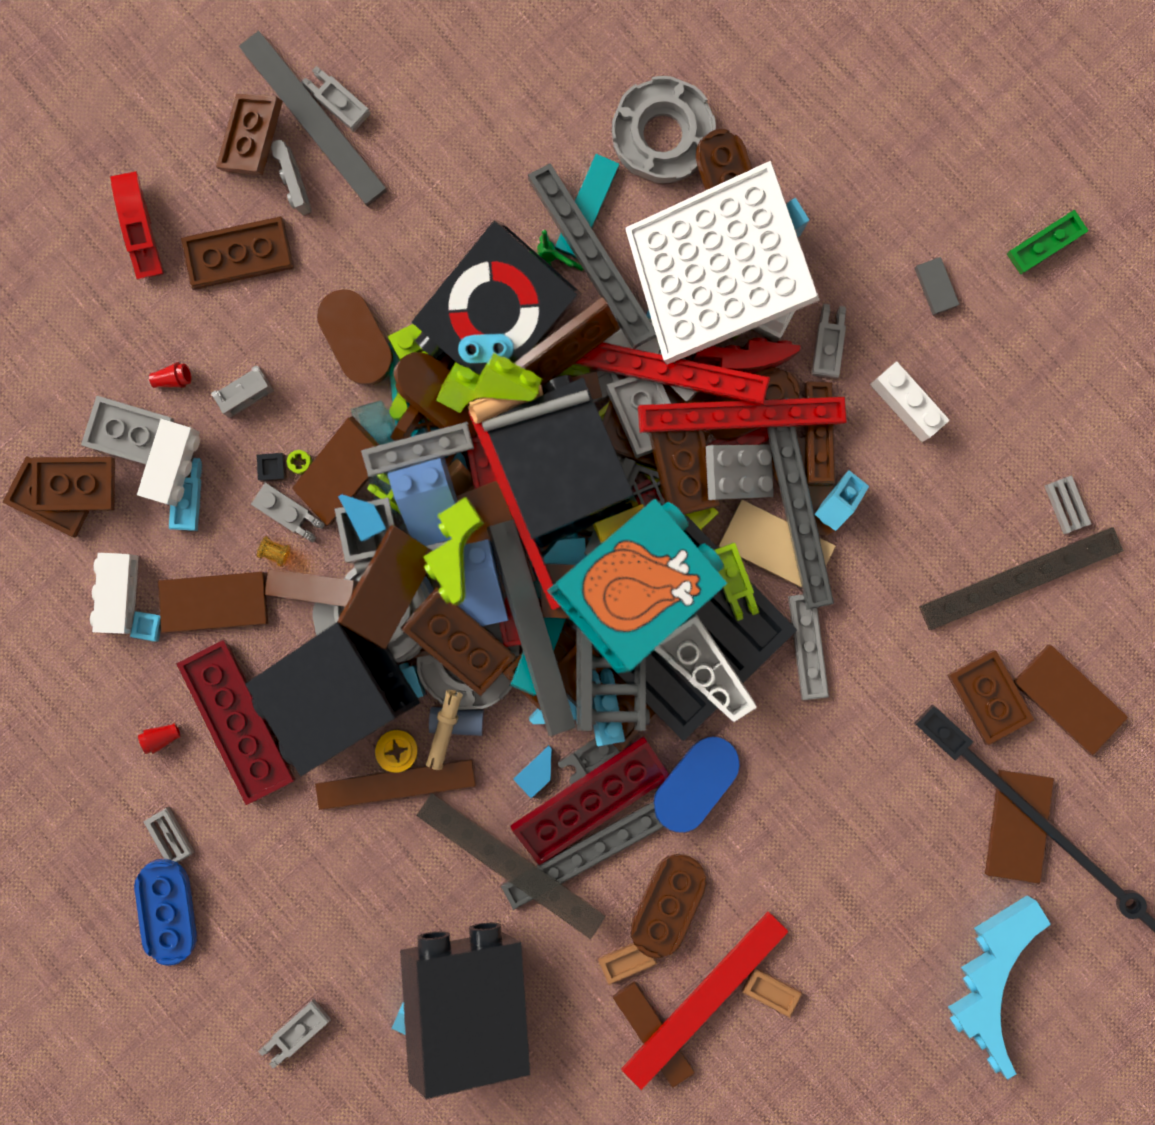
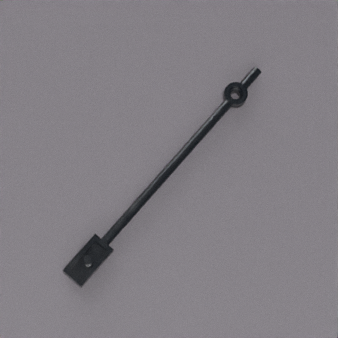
[914,704,1155,933]

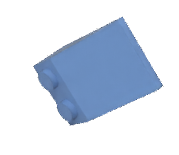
[387,457,458,546]
[458,540,509,626]

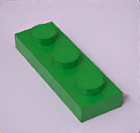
[1006,209,1089,275]

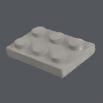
[606,377,671,458]
[81,396,175,465]
[706,445,774,500]

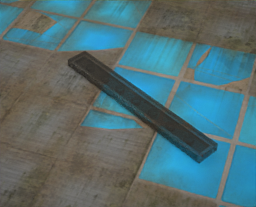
[919,527,1124,630]
[416,793,606,939]

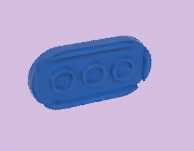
[654,737,739,832]
[134,859,197,966]

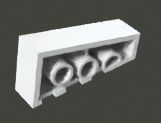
[654,613,757,722]

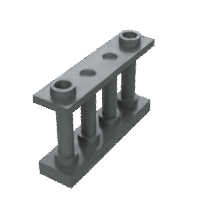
[576,627,650,731]

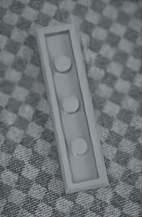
[361,422,474,477]
[788,595,829,700]

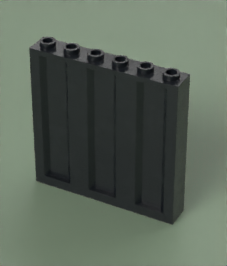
[572,516,797,741]

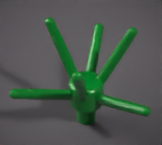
[537,230,584,271]

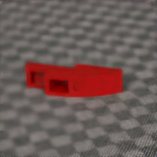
[110,171,164,280]
[691,338,800,374]

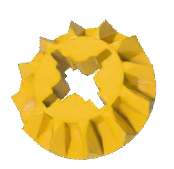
[375,730,418,773]

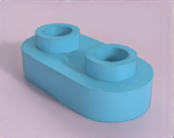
[458,334,514,363]

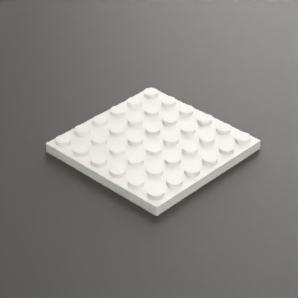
[625,161,819,364]

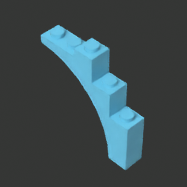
[948,895,1050,1080]

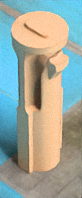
[469,385,543,424]

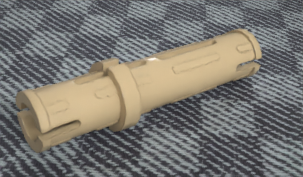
[426,690,463,770]

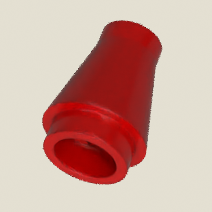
[149,362,192,388]
[138,723,181,754]

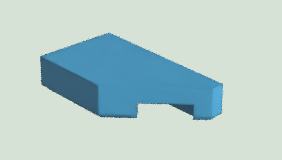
[338,495,387,542]
[513,745,552,798]

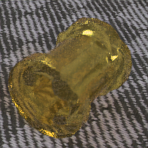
[257,536,291,567]

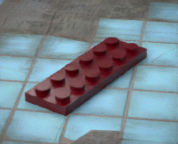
[176,640,295,805]
[510,736,669,865]

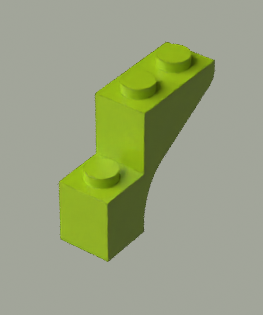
[436,353,542,413]
[424,497,484,606]

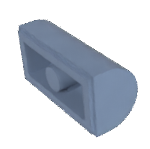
[429,706,484,736]

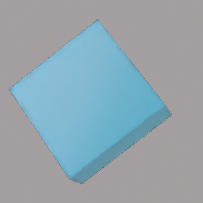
[130,611,161,642]

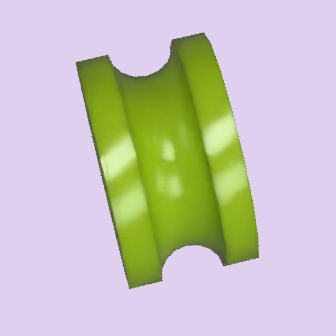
[287,450,313,475]

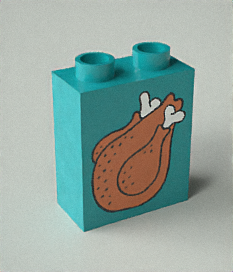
[547,499,727,673]

